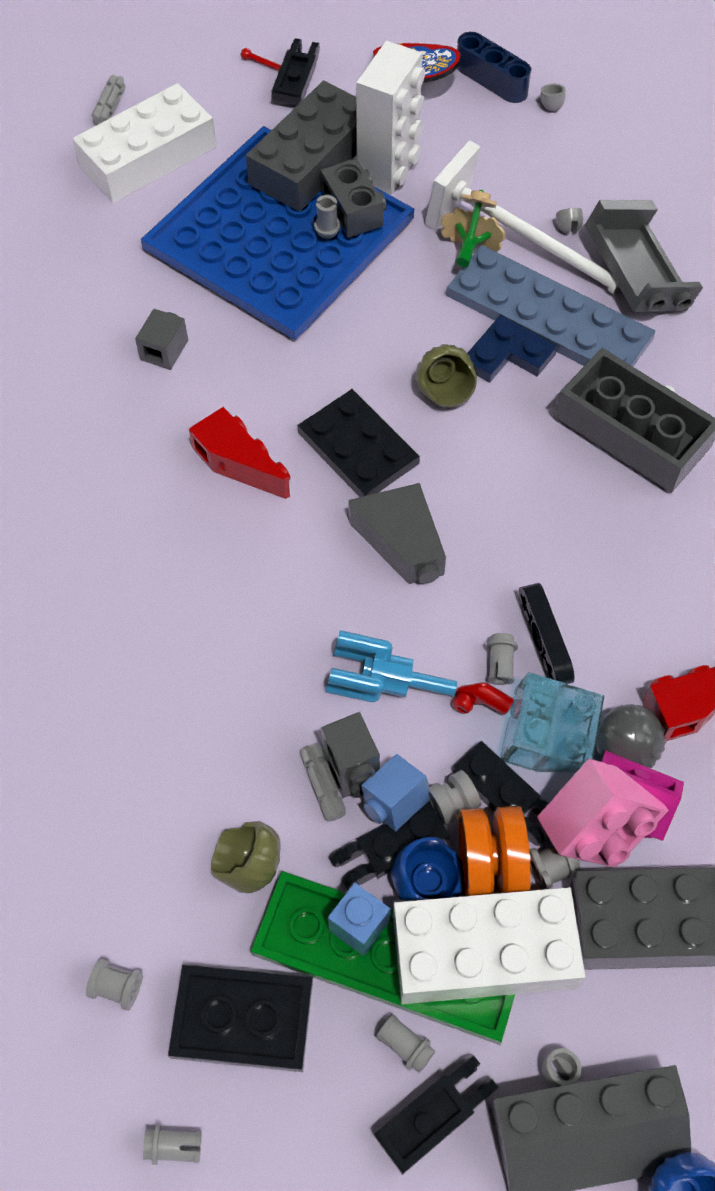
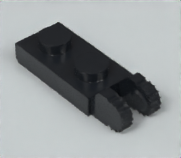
[271,38,320,106]
[453,740,549,846]
[330,801,450,890]
[374,1056,499,1175]

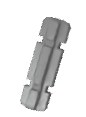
[91,74,126,125]
[300,743,346,822]

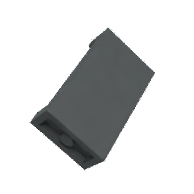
[585,200,703,312]

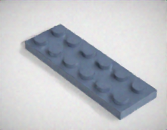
[446,245,656,367]

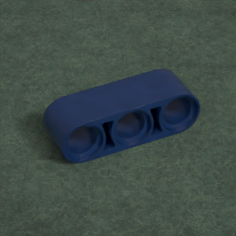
[457,31,531,103]

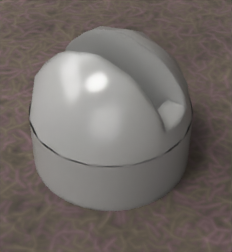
[541,83,566,111]
[556,208,583,234]
[542,1048,582,1088]

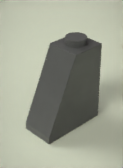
[348,483,446,584]

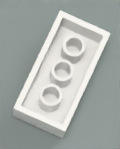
[356,40,425,196]
[72,83,217,203]
[393,887,586,1004]

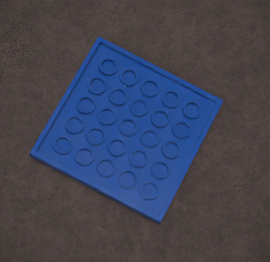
[141,126,414,340]

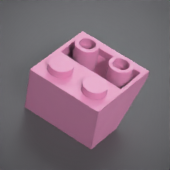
[537,759,669,868]

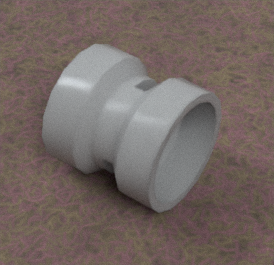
[428,770,481,826]

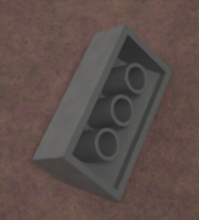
[490,1065,692,1191]

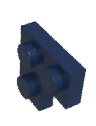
[467,315,557,383]

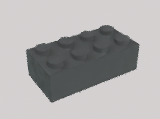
[246,80,357,212]
[555,348,715,493]
[569,867,715,970]

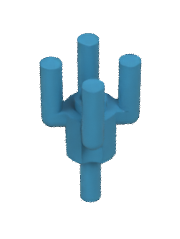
[326,630,457,702]

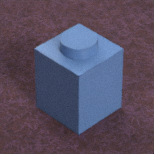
[362,754,430,831]
[328,882,391,957]

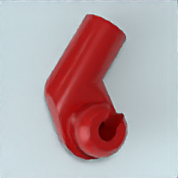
[452,682,514,715]

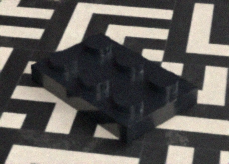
[297,389,420,497]
[168,965,313,1072]

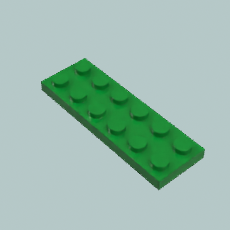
[251,871,516,1045]

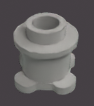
[530,845,580,890]

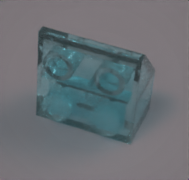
[500,672,605,772]

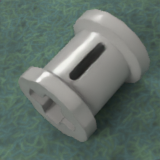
[86,958,143,1011]

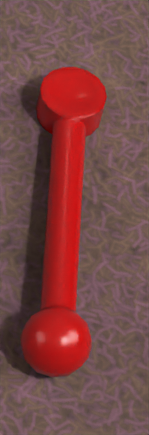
[240,48,281,71]

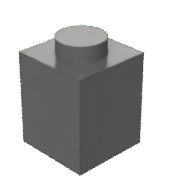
[135,309,188,370]

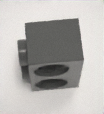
[321,158,387,238]
[321,711,380,799]

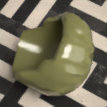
[415,344,477,408]
[210,821,281,894]

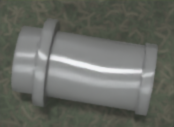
[314,195,340,239]
[487,633,518,685]
[376,1015,435,1073]
[143,1125,202,1165]

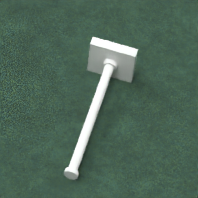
[425,140,619,294]

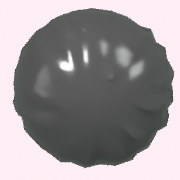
[596,704,666,768]

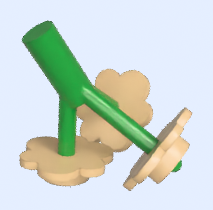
[441,190,505,267]

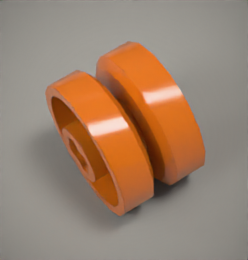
[458,806,530,896]

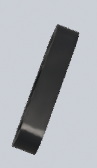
[518,583,575,688]

